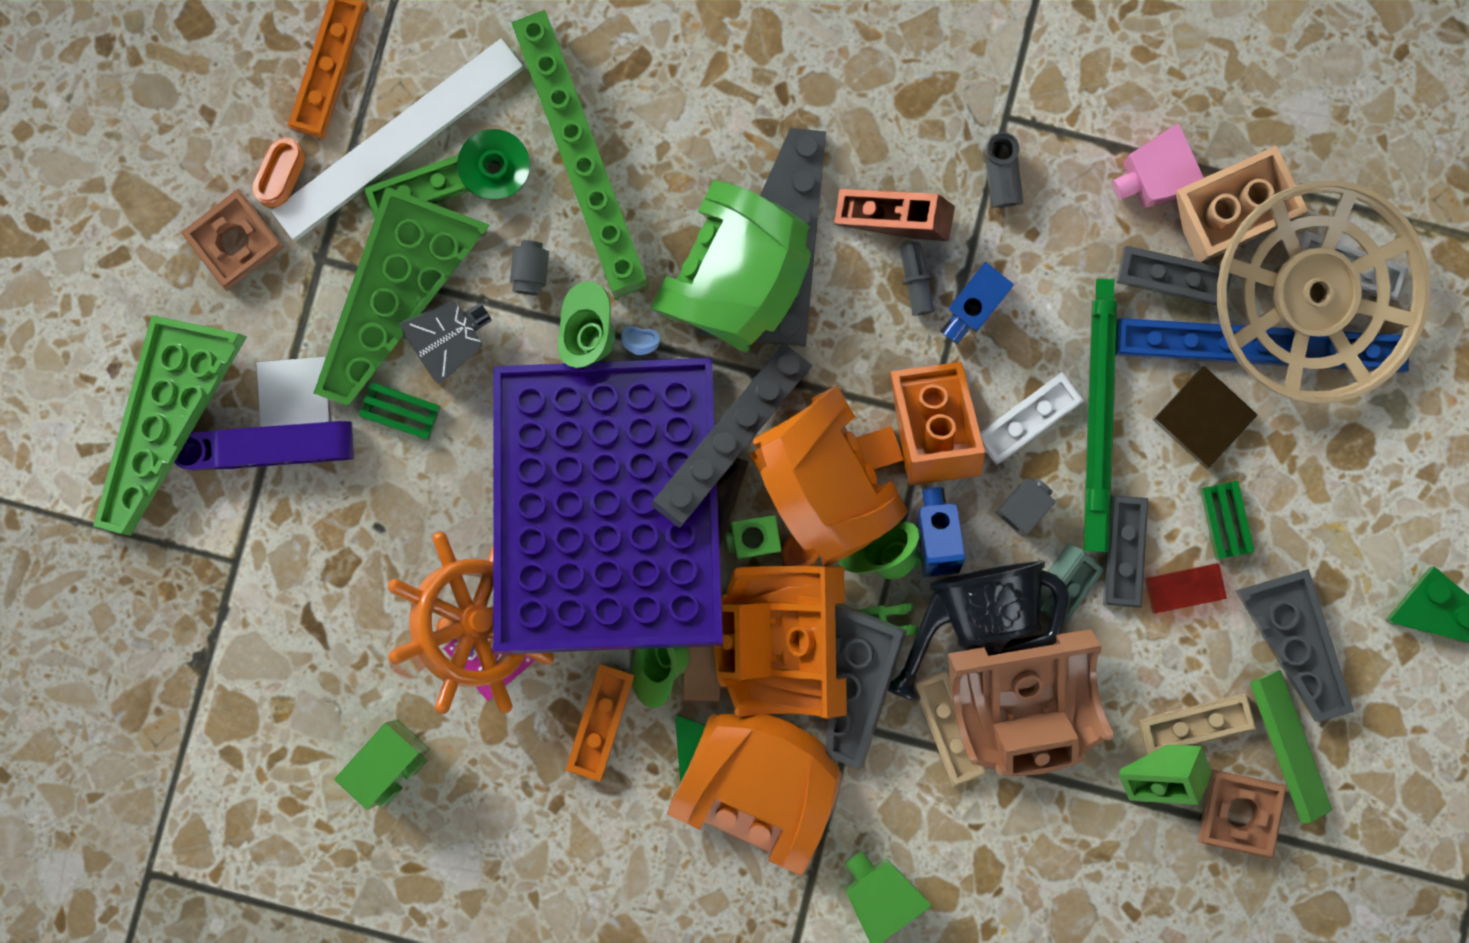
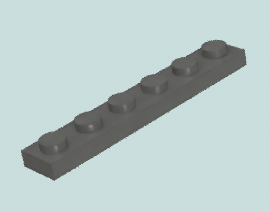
[651,343,812,528]

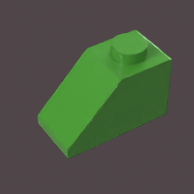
[1118,745,1212,805]

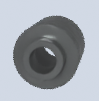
[509,240,549,296]

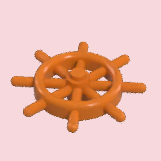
[387,531,554,714]

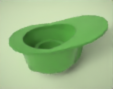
[558,281,616,368]
[838,521,922,580]
[631,647,690,709]

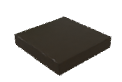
[1152,365,1258,469]

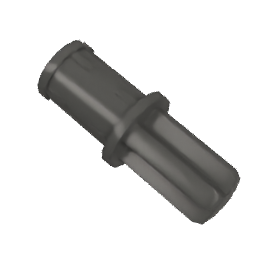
[900,242,935,316]

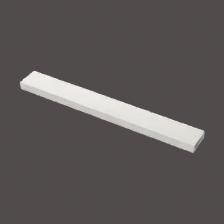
[271,38,524,242]

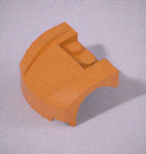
[753,385,909,566]
[713,566,847,718]
[666,714,842,876]

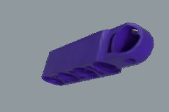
[174,421,354,471]

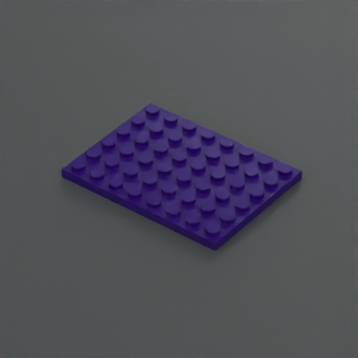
[493,358,723,655]

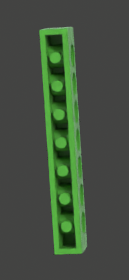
[511,10,648,299]

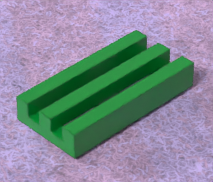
[358,382,441,441]
[1200,481,1255,560]

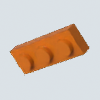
[565,664,635,782]

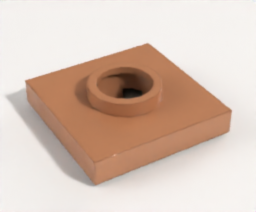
[180,189,284,291]
[1197,769,1287,859]

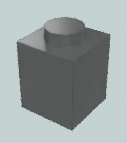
[995,477,1056,536]

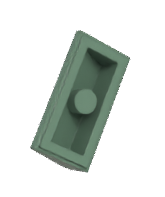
[1040,544,1105,625]

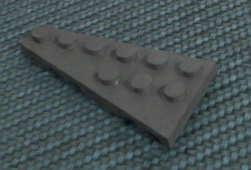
[697,128,826,347]

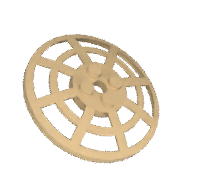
[1217,181,1430,403]

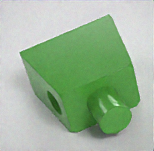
[844,850,932,943]

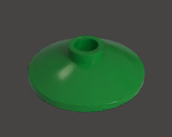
[457,129,530,200]

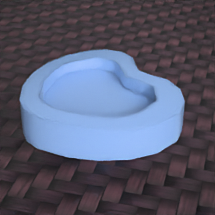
[621,326,660,355]

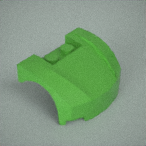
[650,180,811,352]

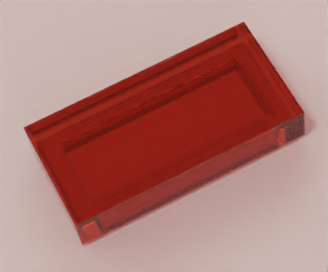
[1145,563,1227,614]

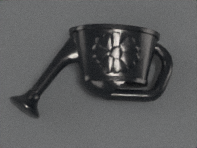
[888,560,1069,702]

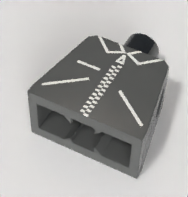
[398,301,492,384]

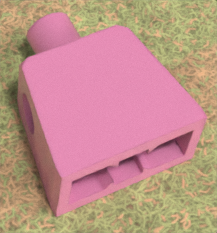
[1112,124,1204,208]

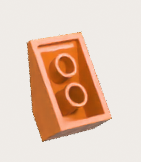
[890,362,985,486]

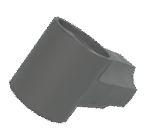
[982,132,1023,208]

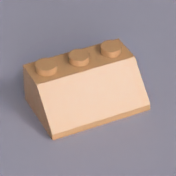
[1176,145,1308,262]

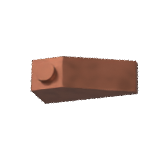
[834,189,955,241]

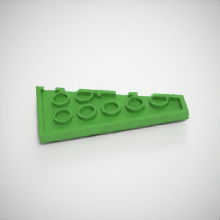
[313,186,490,406]
[93,315,247,536]

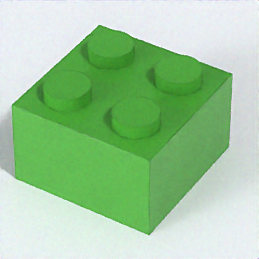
[334,719,430,810]

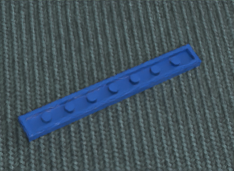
[1116,318,1409,373]

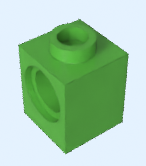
[725,515,781,560]

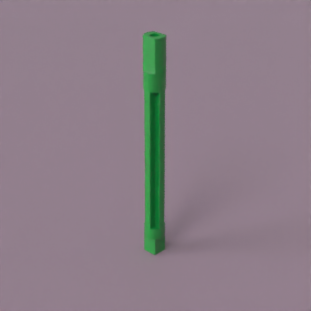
[1083,279,1118,553]

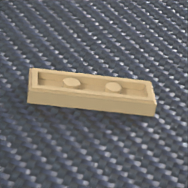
[915,670,988,787]
[1138,693,1256,755]

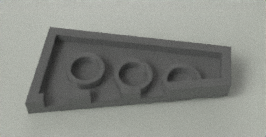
[1235,569,1354,722]
[826,604,907,770]

